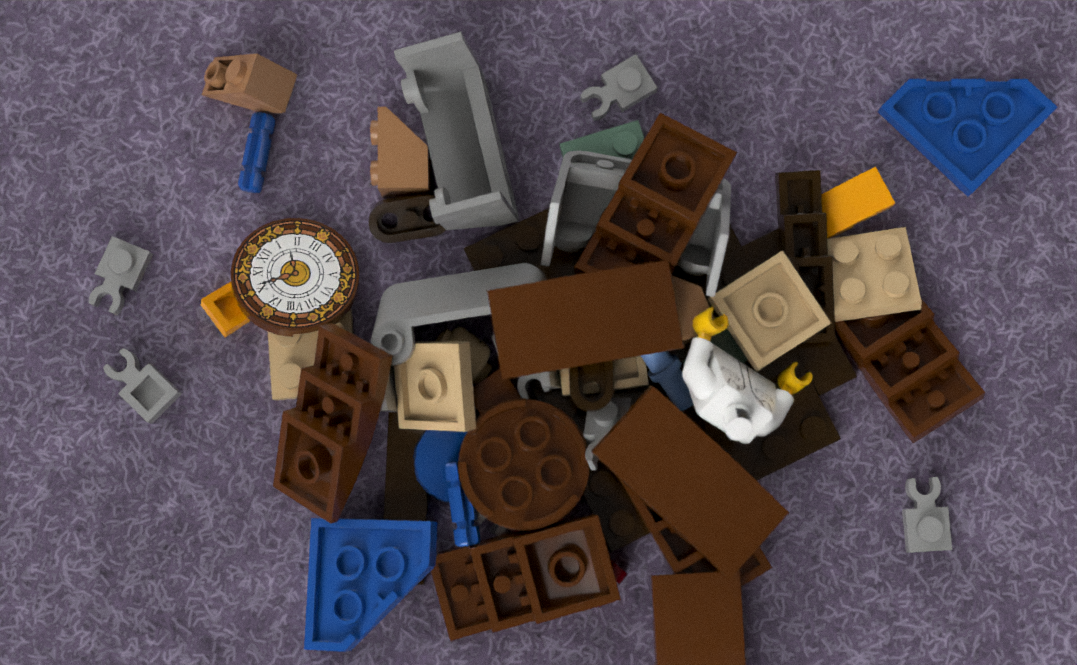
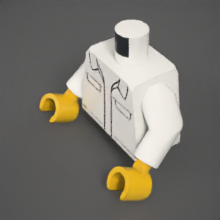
[682,307,812,444]

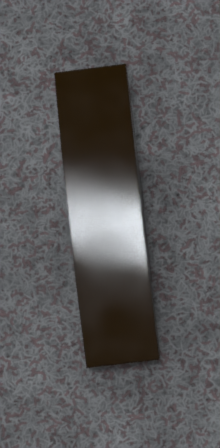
[775,170,835,344]

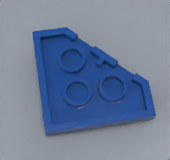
[877,79,1057,197]
[304,518,438,652]

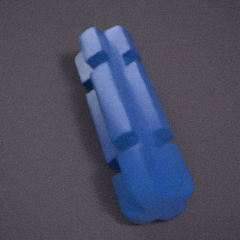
[238,112,275,193]
[445,461,481,547]

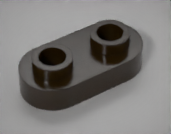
[368,192,446,243]
[569,361,614,412]

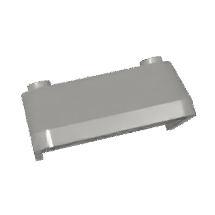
[394,32,519,230]
[541,151,731,297]
[371,263,561,412]

